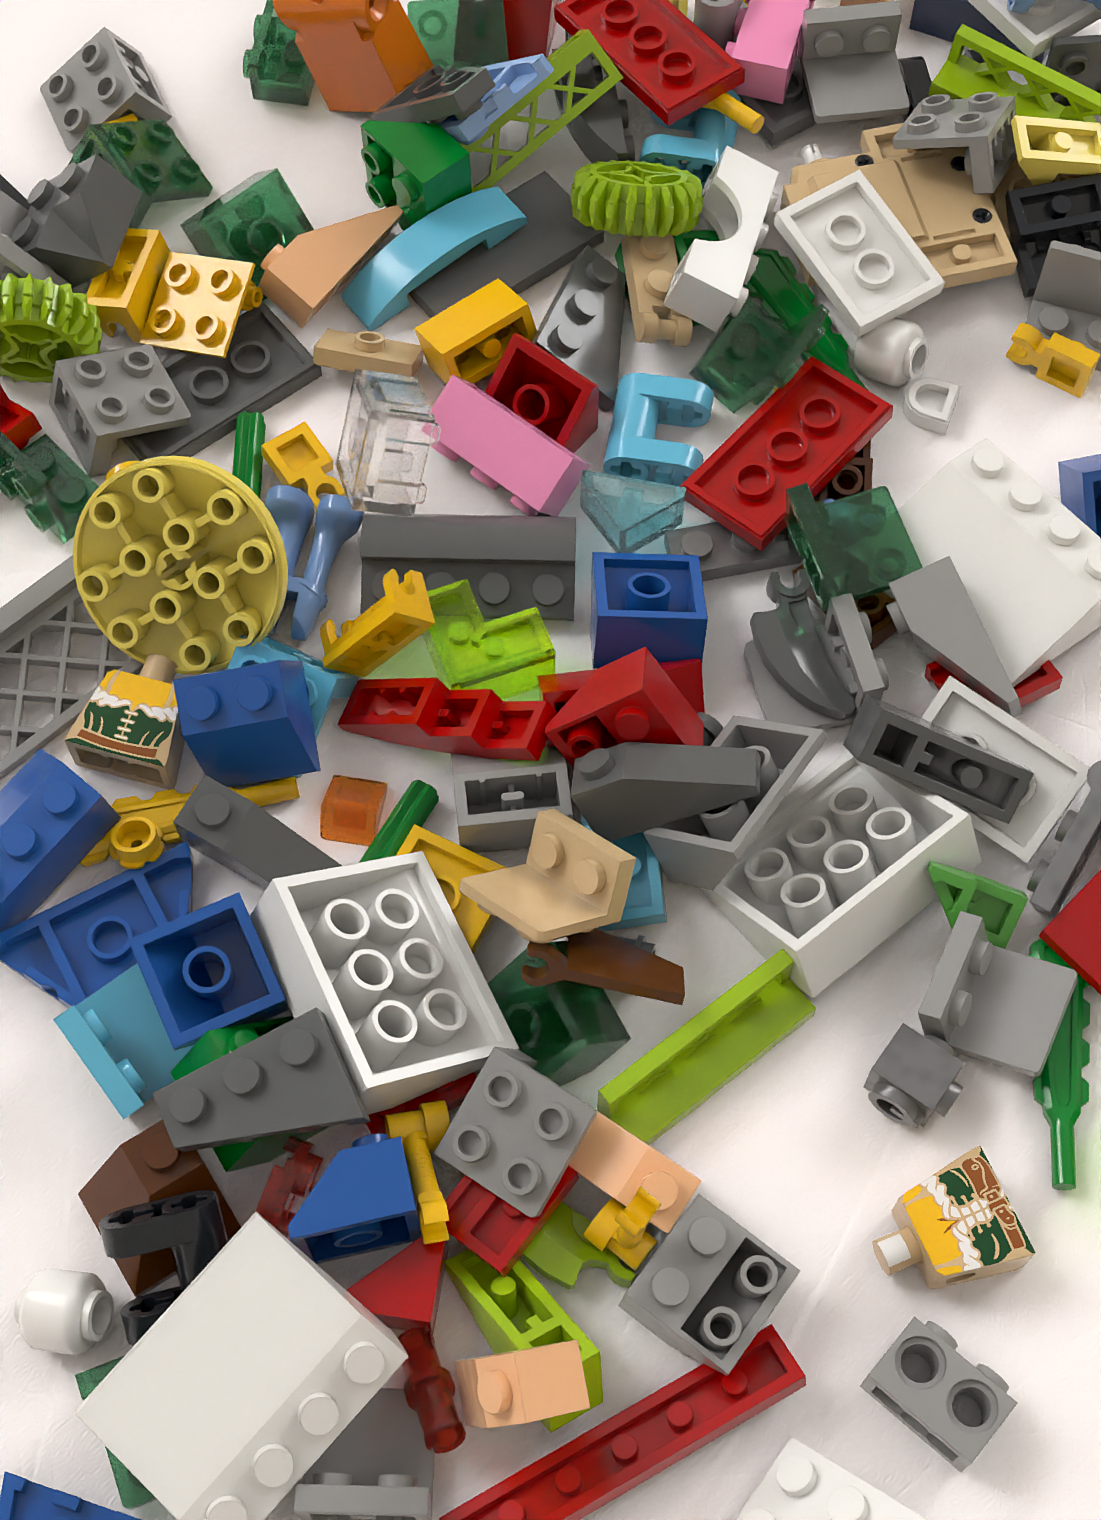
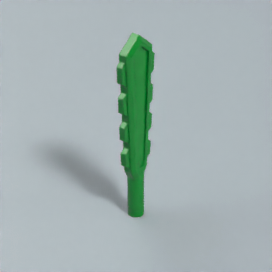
[742,248,868,390]
[1028,938,1090,1190]

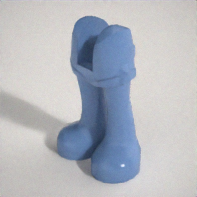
[265,485,364,641]

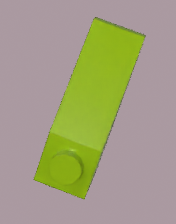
[444,1249,603,1433]

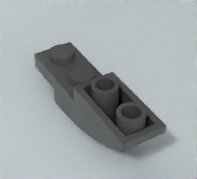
[552,30,635,164]

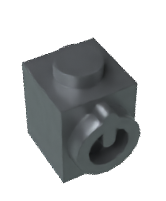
[863,1023,964,1128]

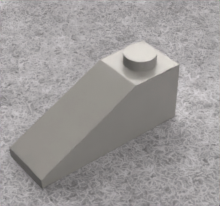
[886,556,1023,717]

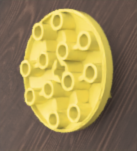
[73,456,288,674]

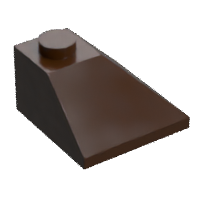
[78,1119,241,1298]

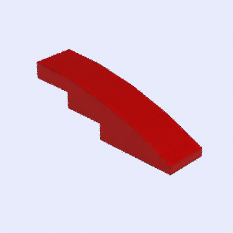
[337,677,558,761]

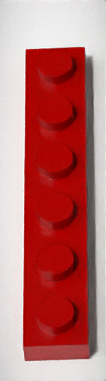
[439,1324,806,1520]

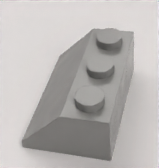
[643,715,828,891]

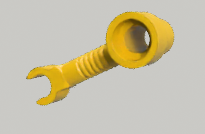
[385,1100,450,1244]
[583,1187,662,1271]

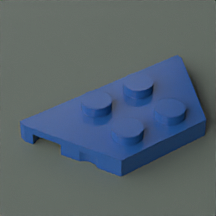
[0,841,193,1009]

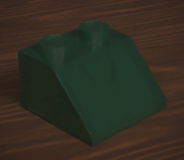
[180,168,314,301]
[487,941,631,1086]

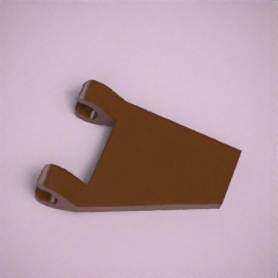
[521,928,685,1005]

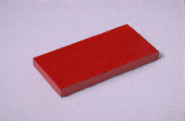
[554,0,745,126]
[679,356,893,551]

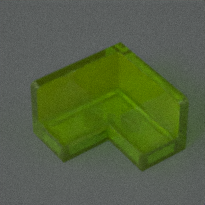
[422,579,556,700]

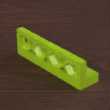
[928,24,1101,176]
[459,29,623,193]
[597,948,816,1145]

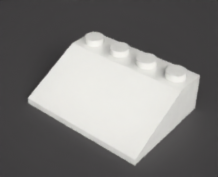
[861,438,1101,687]
[698,751,982,998]
[250,851,519,1115]
[75,1211,409,1520]

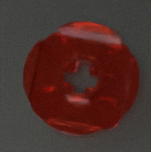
[256,1135,325,1241]

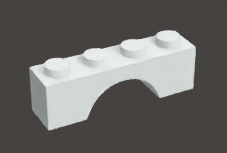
[663,145,779,332]

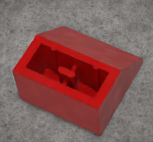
[545,647,704,768]

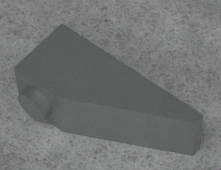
[843,694,1034,824]
[571,742,761,842]
[173,775,342,890]

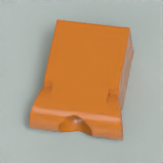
[272,0,433,112]

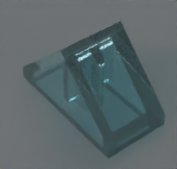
[580,470,686,553]

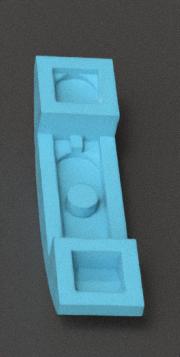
[341,186,528,331]

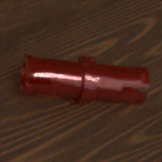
[398,1327,466,1453]

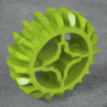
[570,159,704,238]
[0,272,102,383]

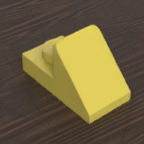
[1011,115,1101,186]

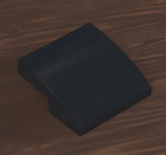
[1005,173,1101,298]

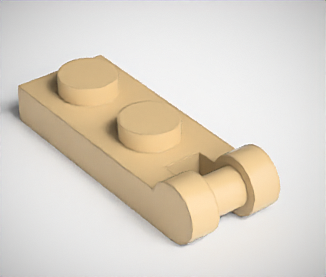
[621,234,693,347]

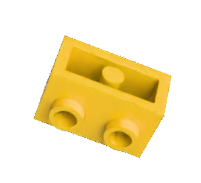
[414,278,537,384]

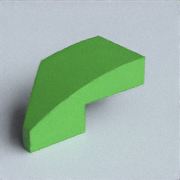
[927,861,1029,949]

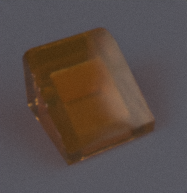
[320,775,388,847]

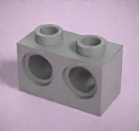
[860,1316,1018,1472]

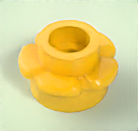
[108,816,165,869]

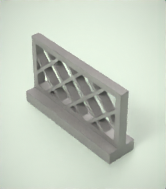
[0,555,144,780]

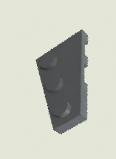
[152,1008,371,1152]

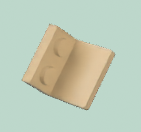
[459,808,636,943]

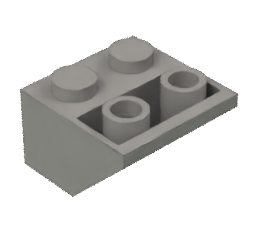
[450,743,573,853]
[618,1194,800,1376]

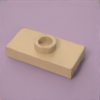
[313,328,424,382]

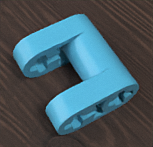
[638,90,741,189]
[603,373,714,491]

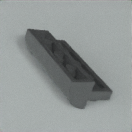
[360,513,576,621]

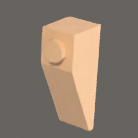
[258,205,404,328]
[545,1076,702,1234]
[454,1339,590,1428]

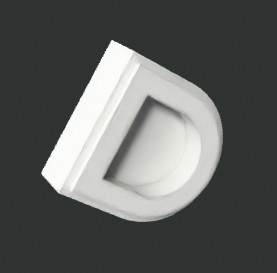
[902,377,962,435]

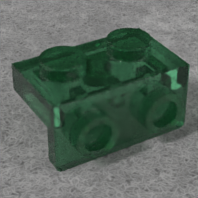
[243,0,315,106]

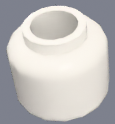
[850,317,929,387]
[14,1268,114,1355]

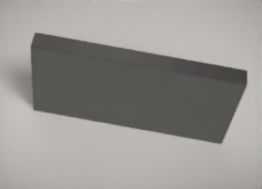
[408,171,604,318]
[121,302,322,461]

